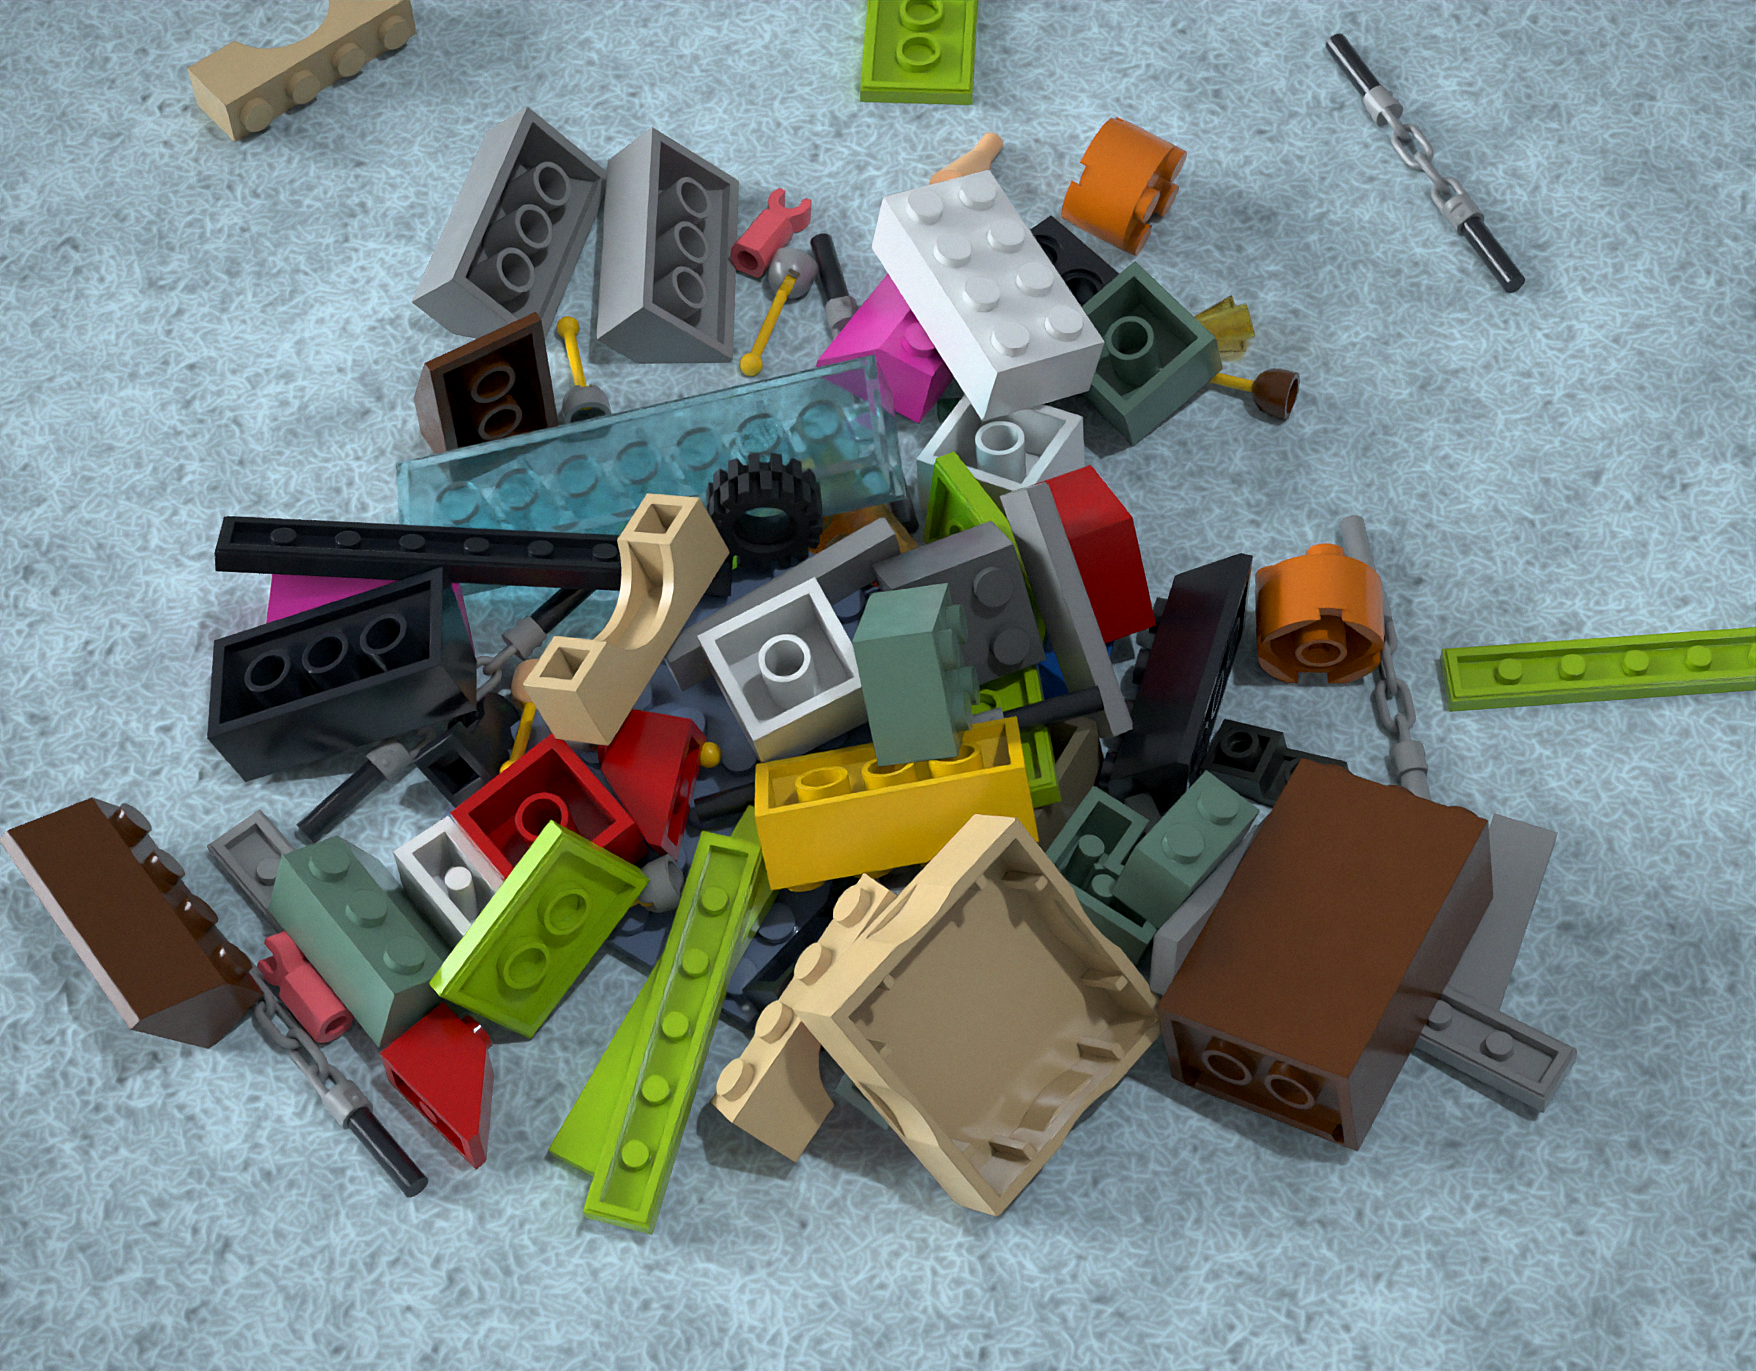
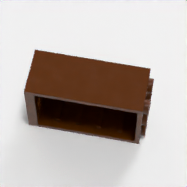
[1157,757,1494,1152]

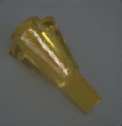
[1194,295,1255,353]

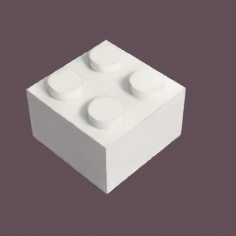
[916,394,1085,520]
[697,577,869,763]

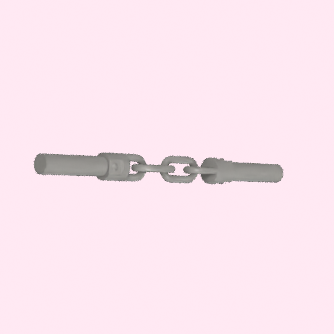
[1340,515,1432,801]

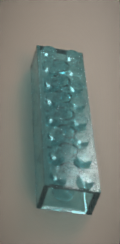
[396,354,907,596]

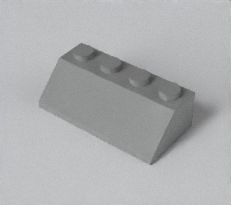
[412,106,607,339]
[596,127,739,364]

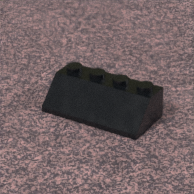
[1099,553,1253,814]
[207,566,477,782]

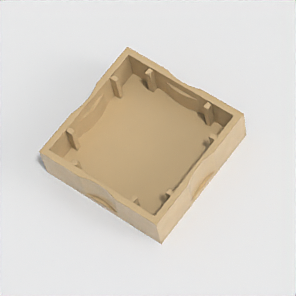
[792,814,1162,1217]

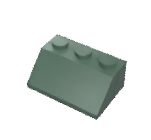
[268,835,469,1047]

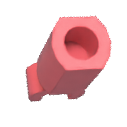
[730,188,812,278]
[257,931,354,1043]

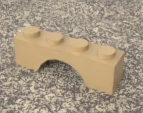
[187,0,417,142]
[523,493,730,746]
[710,873,898,1163]

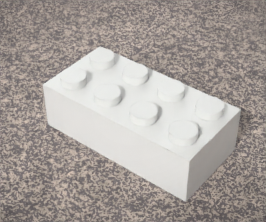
[872,170,1105,421]

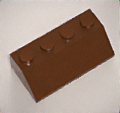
[0,797,264,1049]

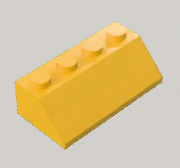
[754,716,1039,892]

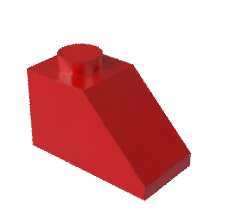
[598,709,707,863]
[380,1002,494,1170]

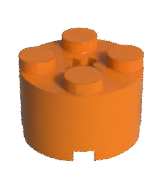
[1061,117,1187,257]
[1255,543,1385,683]

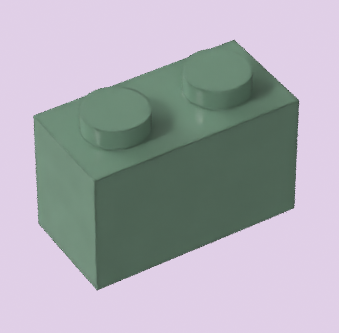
[1110,770,1260,929]

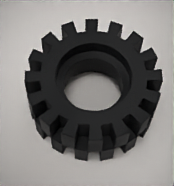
[706,453,823,571]

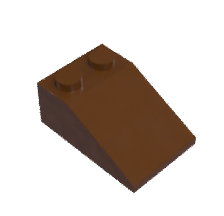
[413,312,560,482]

